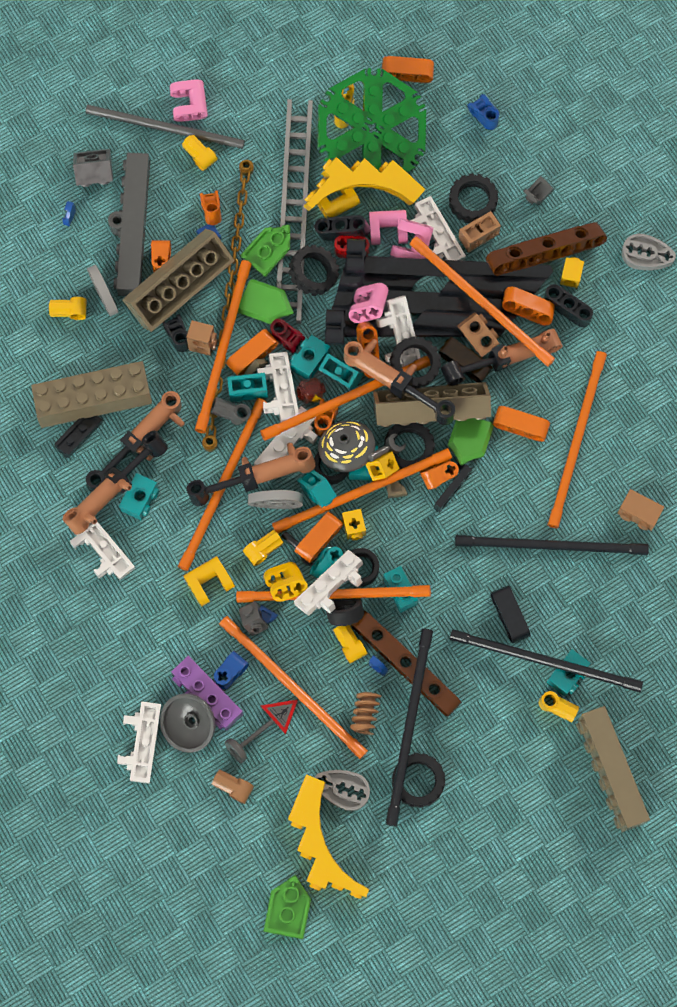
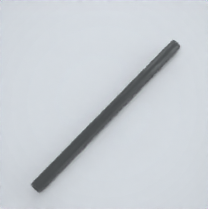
[85,104,245,149]

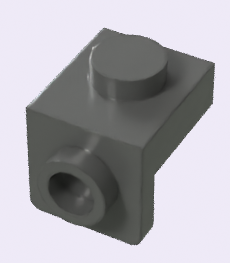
[523,176,555,205]
[239,601,268,636]

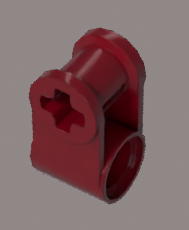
[270,319,306,353]

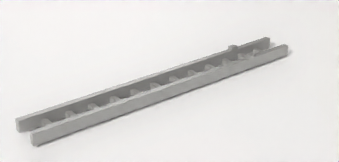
[277,99,313,324]

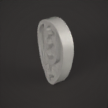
[621,234,676,270]
[87,265,119,317]
[248,490,303,509]
[314,770,370,811]

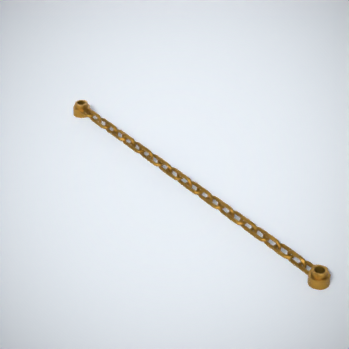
[202,160,254,452]

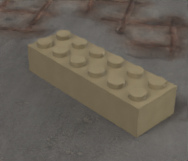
[122,229,235,332]
[31,361,152,428]
[373,382,491,427]
[576,706,650,832]

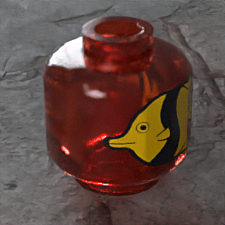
[296,378,326,404]

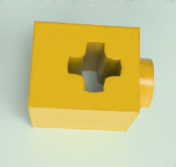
[560,257,584,288]
[366,451,399,481]
[342,509,366,541]

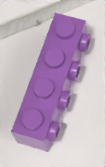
[171,656,244,731]

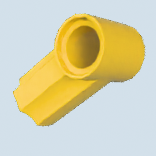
[182,135,218,171]
[49,297,87,320]
[243,530,283,566]
[333,625,367,664]
[539,691,579,723]

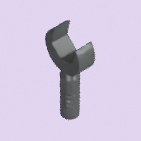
[368,434,406,462]

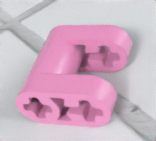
[170,80,208,122]
[369,210,408,245]
[390,218,434,259]
[348,283,389,323]

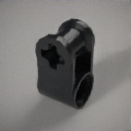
[162,314,189,352]

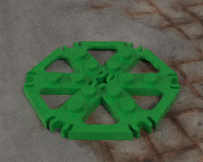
[317,68,426,188]

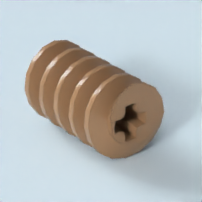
[350,692,382,735]

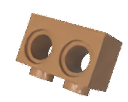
[458,211,501,252]
[457,312,500,357]
[186,320,218,356]

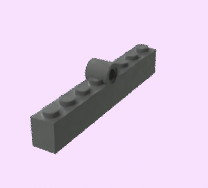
[108,153,150,296]

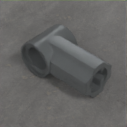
[211,397,251,425]

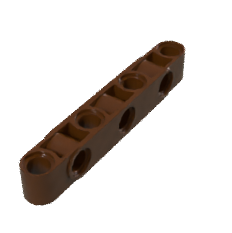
[485,222,607,276]
[351,610,462,717]

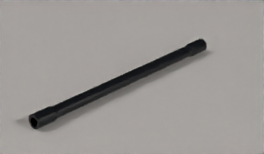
[455,535,649,555]
[385,628,433,827]
[450,629,644,693]

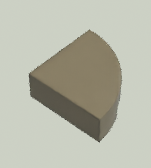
[245,358,268,375]
[386,481,407,498]

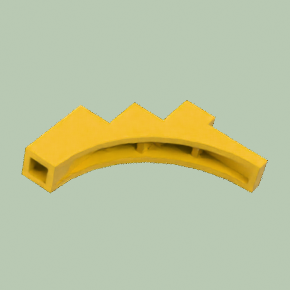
[303,157,425,211]
[288,774,369,899]

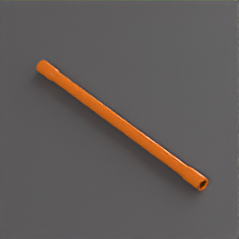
[409,236,555,367]
[195,260,252,434]
[547,351,607,529]
[260,355,430,441]
[178,398,267,571]
[272,448,452,533]
[236,585,431,603]
[219,616,368,759]

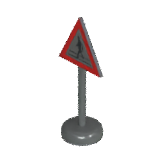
[224,699,298,764]

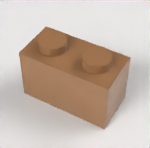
[617,489,664,531]

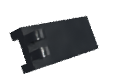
[54,416,103,458]
[434,463,472,513]

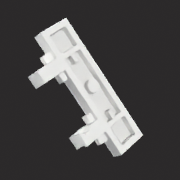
[411,196,466,260]
[375,296,421,367]
[257,352,299,422]
[254,406,318,465]
[70,522,135,580]
[294,550,363,616]
[117,702,161,784]

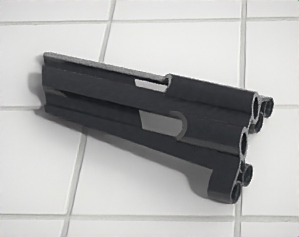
[325,238,553,345]

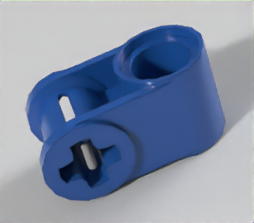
[467,94,499,130]
[214,651,249,689]

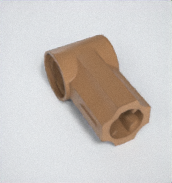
[211,769,254,804]

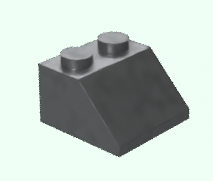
[73,149,113,187]

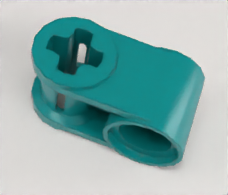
[309,547,343,579]

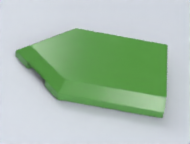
[240,225,290,277]
[238,279,294,324]
[448,418,494,465]
[263,875,311,939]

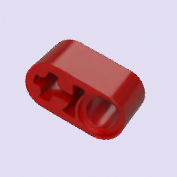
[334,236,369,258]

